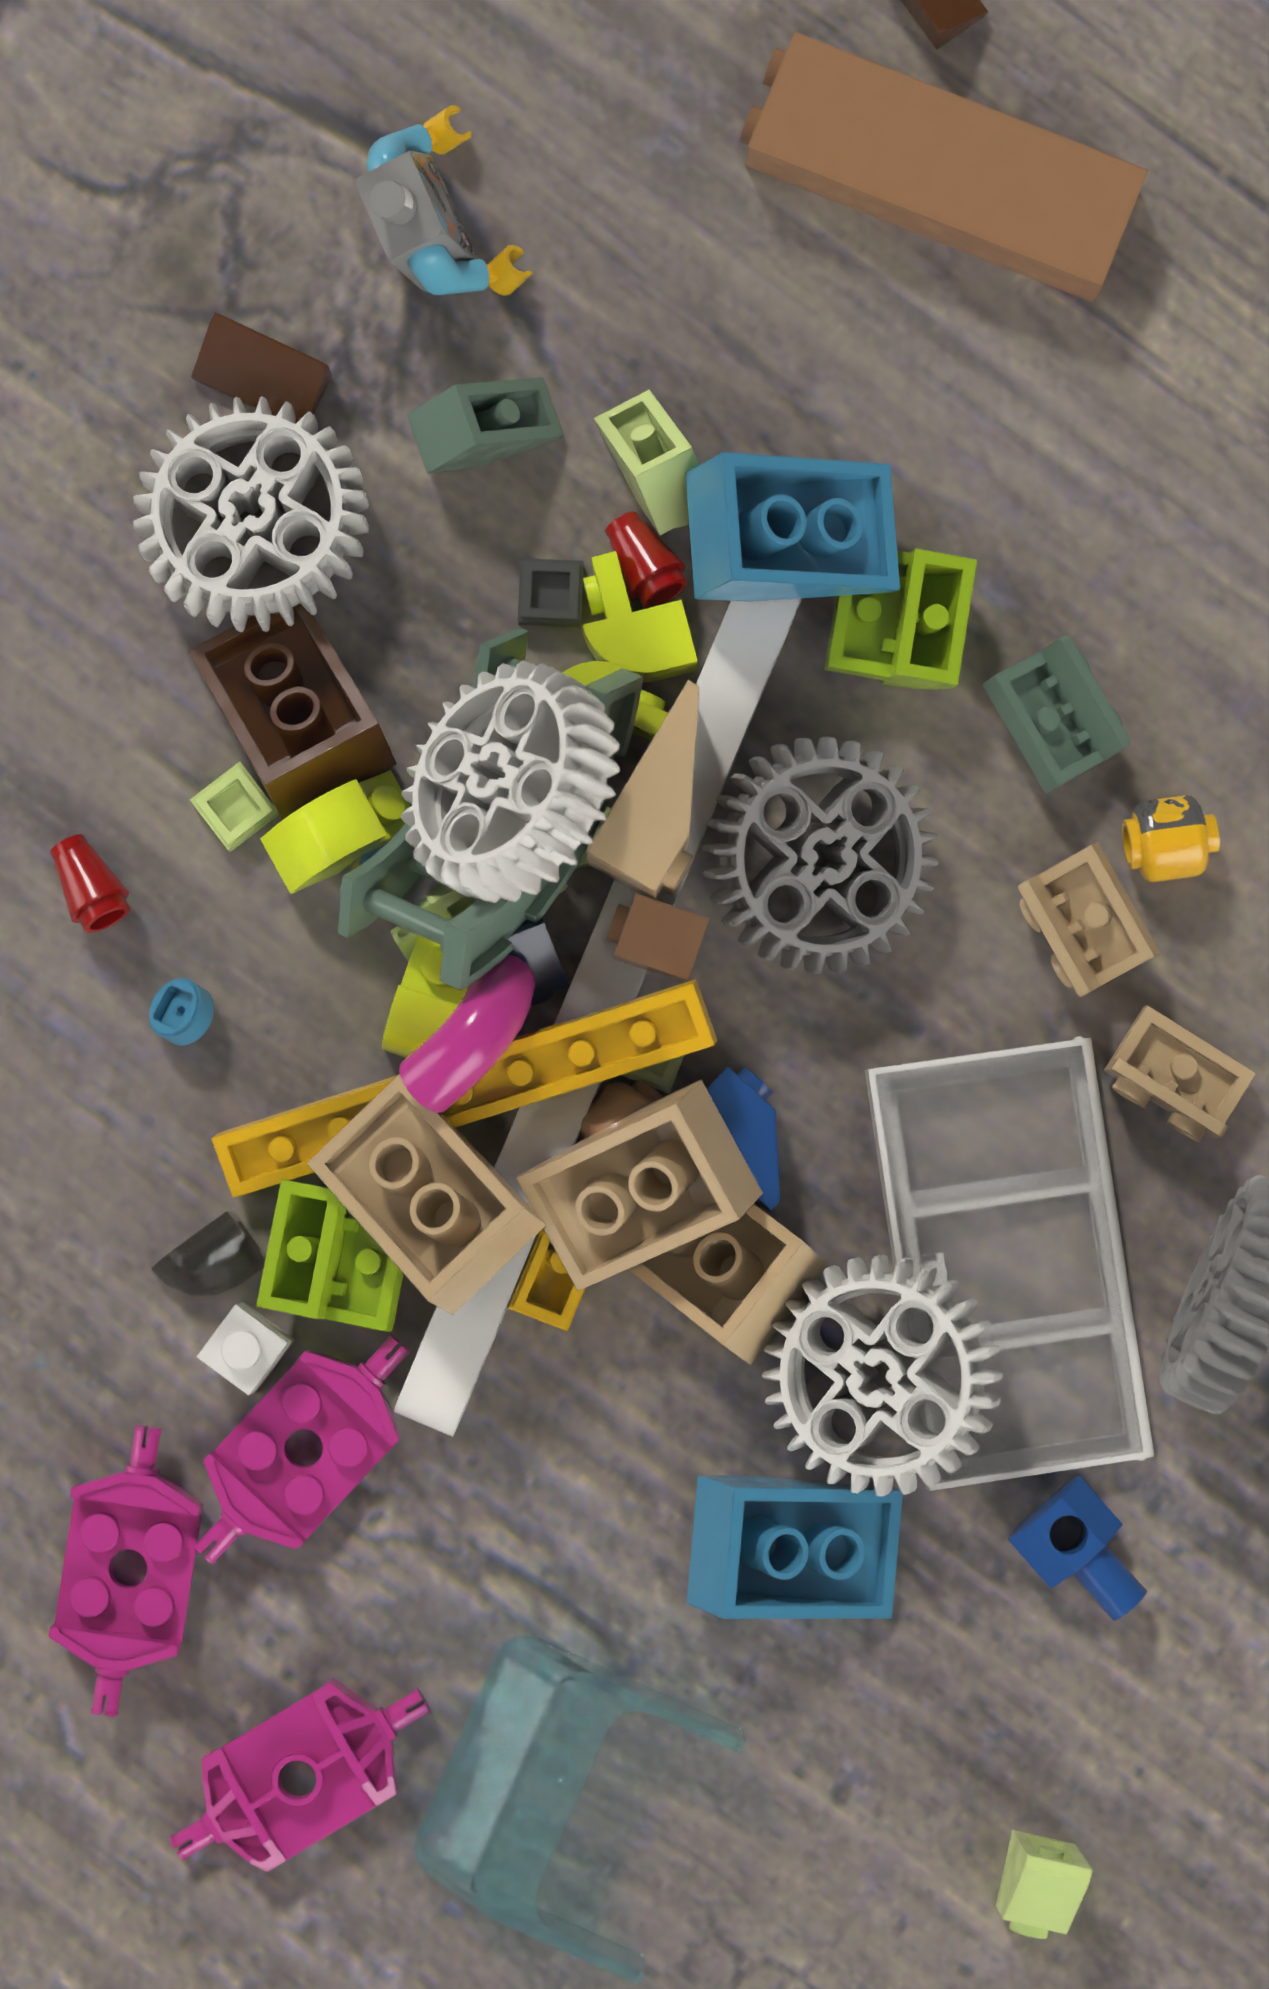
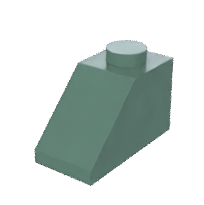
[407,377,564,474]

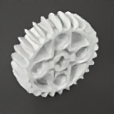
[133,396,369,632]
[401,661,620,904]
[762,1255,1003,1497]

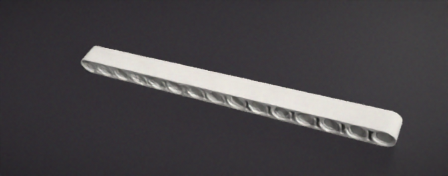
[394,598,802,1437]

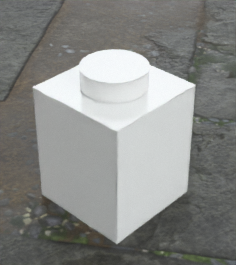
[197,1302,295,1396]

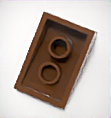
[188,603,397,820]

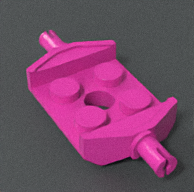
[194,1334,411,1565]
[48,1425,204,1717]
[169,1678,431,1872]

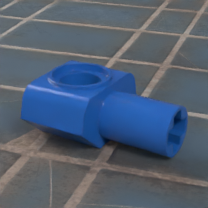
[1008,1476,1147,1621]

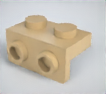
[1018,842,1160,997]
[1104,1005,1256,1142]

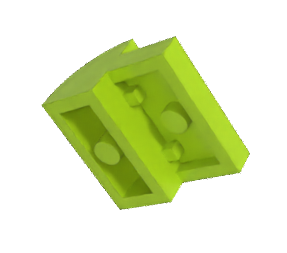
[824,548,977,690]
[256,1179,404,1332]

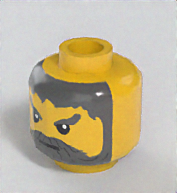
[1122,795,1220,882]

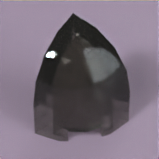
[151,1211,266,1296]

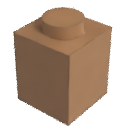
[606,893,710,983]

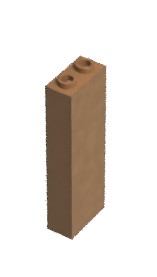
[739,31,1148,303]

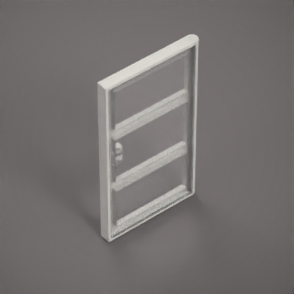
[864,1036,1154,1491]

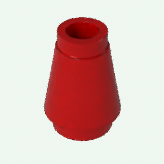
[605,511,688,609]
[50,834,130,933]

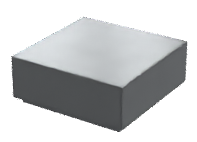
[518,558,584,627]

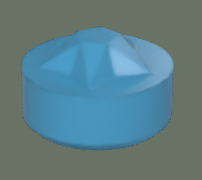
[149,978,214,1046]

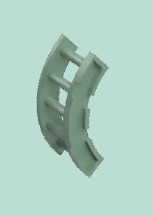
[338,627,643,990]

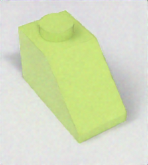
[594,390,699,535]
[996,1830,1092,1939]

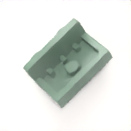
[982,635,1131,794]

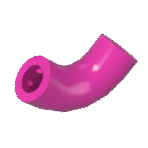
[399,955,536,1113]

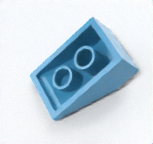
[685,452,900,602]
[686,1475,903,1619]

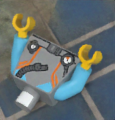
[355,105,532,296]

